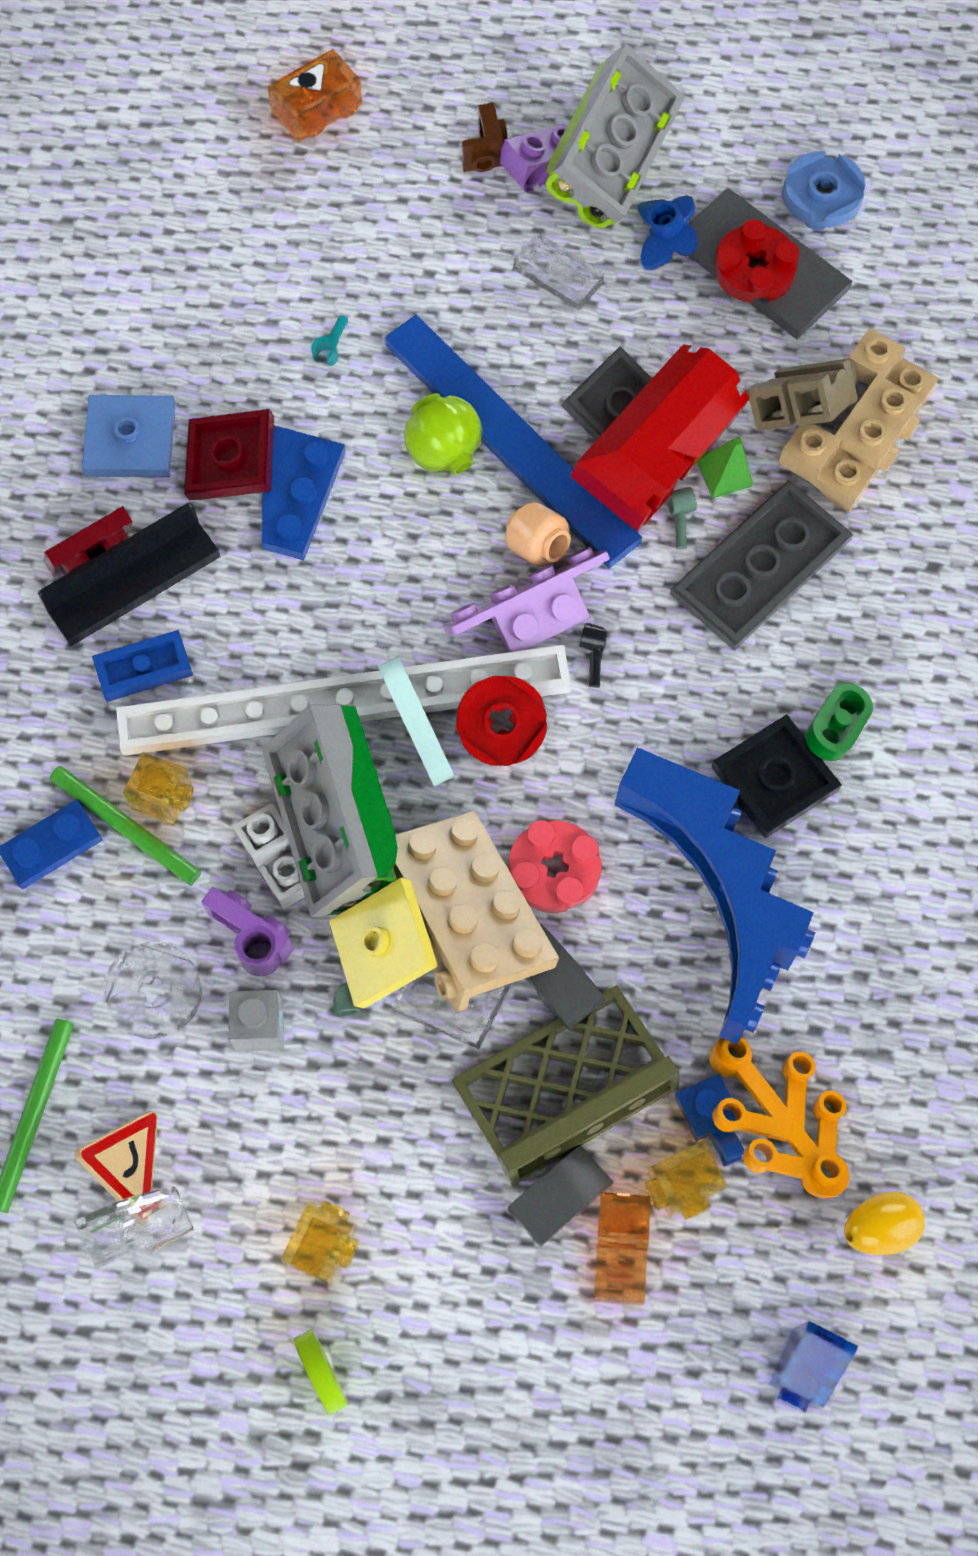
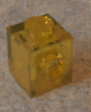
[123,752,194,826]
[644,1140,727,1221]
[280,1201,360,1285]

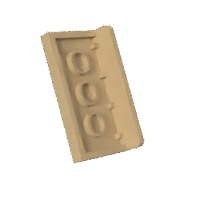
[393,811,559,1012]

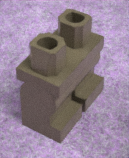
[747,359,858,431]

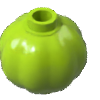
[404,393,482,475]

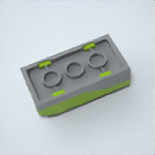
[546,44,685,228]

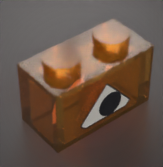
[267,49,363,143]

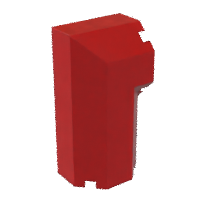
[570,344,749,532]

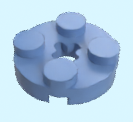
[782,151,865,230]

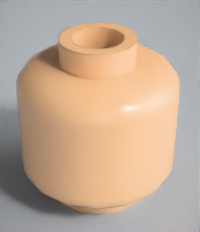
[505,502,571,567]

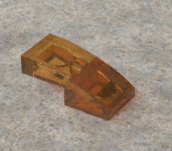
[593,1192,650,1306]

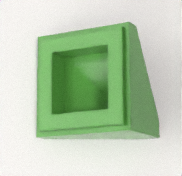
[697,437,753,499]

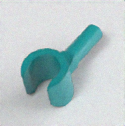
[311,315,348,366]

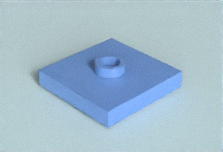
[82,395,176,477]

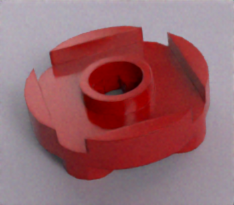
[715,219,799,303]
[455,675,547,766]

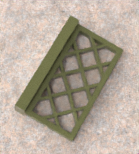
[452,985,679,1186]

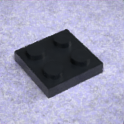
[711,714,842,839]

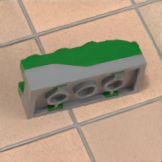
[262,704,398,917]

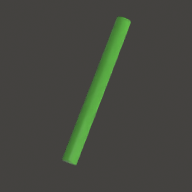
[50,766,202,886]
[0,1019,74,1213]

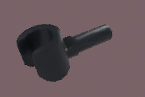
[579,623,607,688]

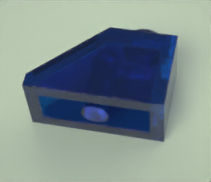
[768,1321,858,1413]

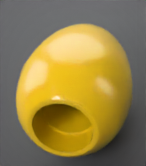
[844,1191,925,1255]

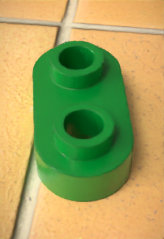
[806,683,873,761]

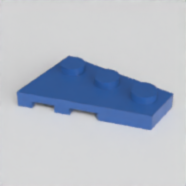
[262,425,346,561]

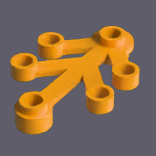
[709,1037,850,1199]

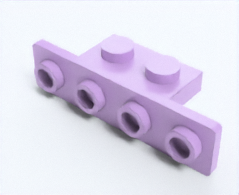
[442,546,610,653]

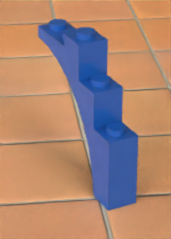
[614,747,816,1045]

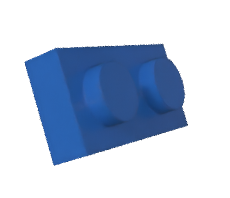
[92,630,193,702]
[0,799,103,890]

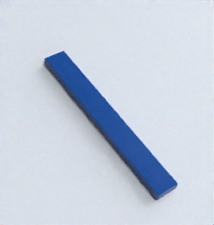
[385,314,642,569]

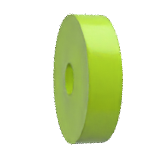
[293,1328,349,1415]

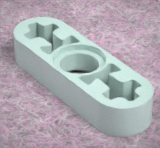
[378,656,455,786]

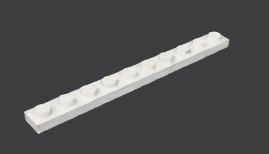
[116,645,572,756]

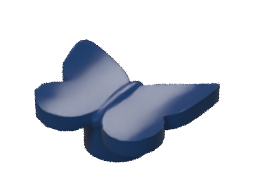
[638,195,698,271]

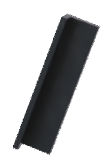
[38,502,221,647]

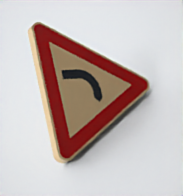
[75,1111,158,1221]

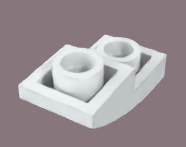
[232,803,305,910]

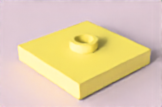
[329,878,438,1008]

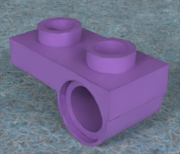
[500,124,567,193]
[201,887,294,976]

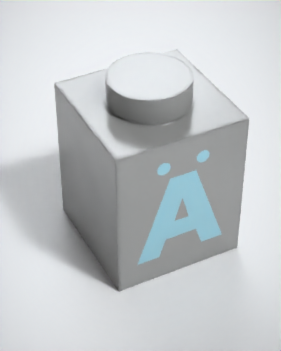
[228,990,284,1052]

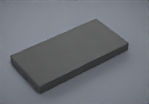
[688,188,852,339]
[670,480,853,651]

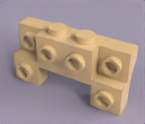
[778,328,939,513]

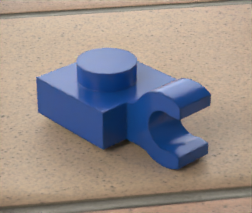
[675,1074,744,1167]

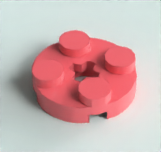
[508,820,602,914]

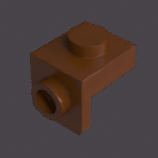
[462,103,508,172]

